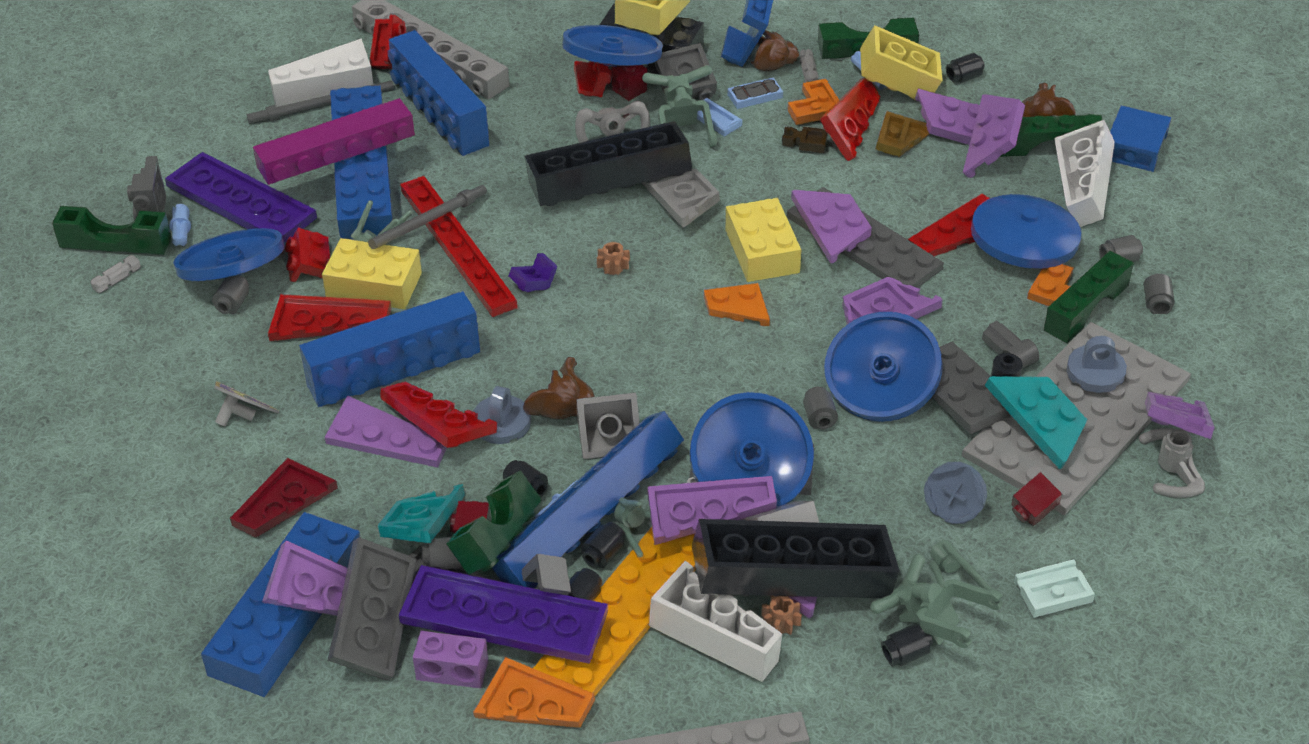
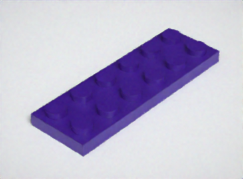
[165,152,317,244]
[399,565,608,664]

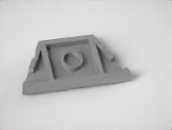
[642,169,720,227]

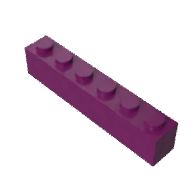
[253,98,415,185]

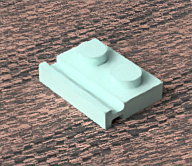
[1014,559,1095,618]

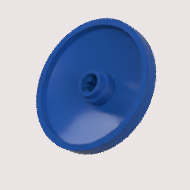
[562,25,663,66]
[971,194,1081,269]
[173,228,285,281]
[824,312,943,422]
[690,392,814,507]

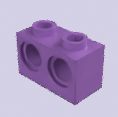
[413,631,489,689]

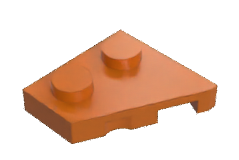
[704,283,770,326]

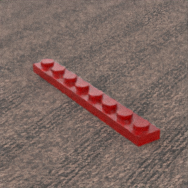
[400,176,517,317]

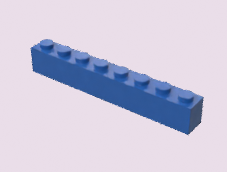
[492,411,684,588]

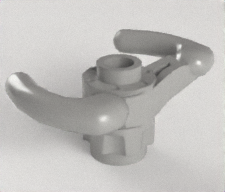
[575,101,650,143]
[1139,428,1205,498]

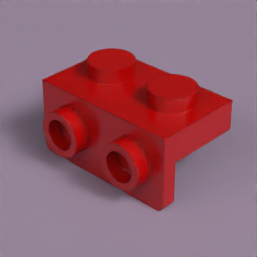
[369,15,406,69]
[573,61,612,97]
[285,228,330,282]

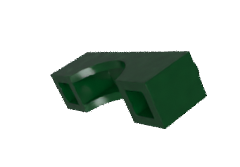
[817,17,919,59]
[1000,114,1103,157]
[52,206,172,255]
[1043,251,1134,343]
[446,470,542,575]

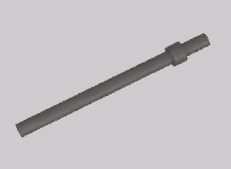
[246,80,394,124]
[368,185,487,250]

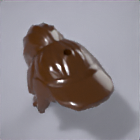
[751,30,800,71]
[1022,82,1076,117]
[523,357,595,419]

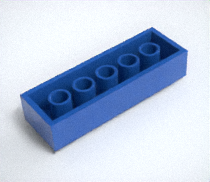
[388,30,489,156]
[299,291,480,407]
[201,512,360,697]

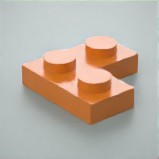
[788,79,839,125]
[1027,264,1073,306]

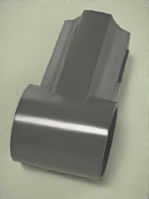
[982,321,1039,369]

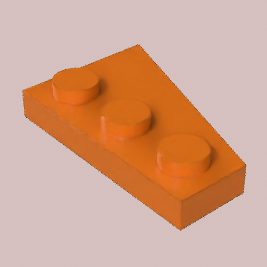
[473,657,596,728]

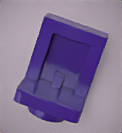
[508,253,557,292]

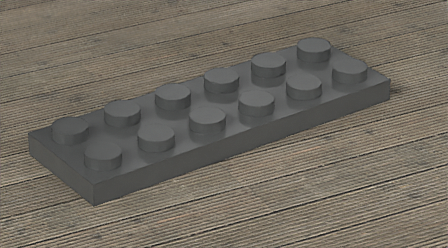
[787,187,944,288]

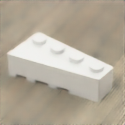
[268,39,373,107]
[1054,120,1115,227]
[649,561,782,682]

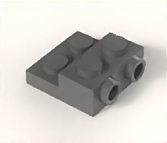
[654,43,717,100]
[127,156,166,220]

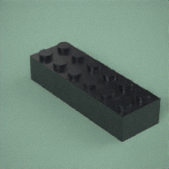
[524,121,692,206]
[692,519,900,598]

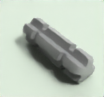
[799,49,819,83]
[90,255,141,293]

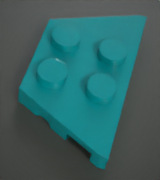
[985,376,1088,469]
[377,484,465,543]

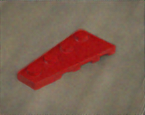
[820,77,881,161]
[908,193,990,256]
[268,294,392,342]
[380,382,497,448]

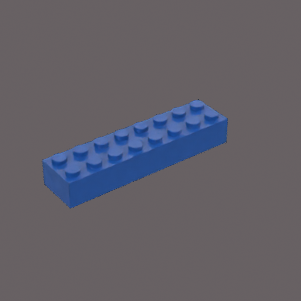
[330,85,393,240]

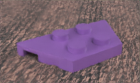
[915,88,980,145]
[963,94,1025,178]
[791,190,872,264]
[842,277,943,324]
[1145,392,1215,439]

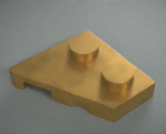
[875,111,930,157]

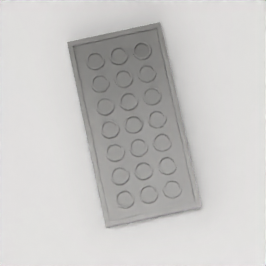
[962,322,1191,515]

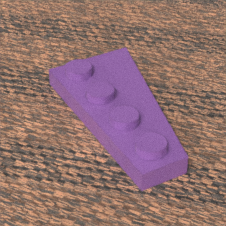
[325,396,447,468]
[647,476,777,545]
[262,541,347,616]

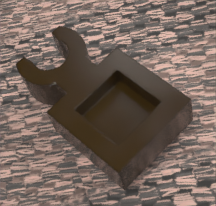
[782,126,828,153]

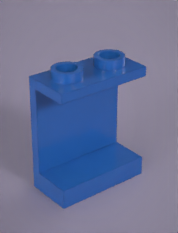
[721,0,773,67]
[1110,105,1172,172]

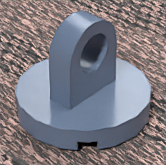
[1066,336,1127,393]
[473,386,531,444]
[924,462,987,524]

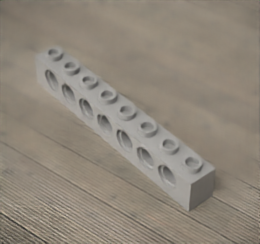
[352,0,509,100]

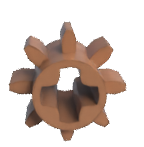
[597,242,630,275]
[762,596,802,635]

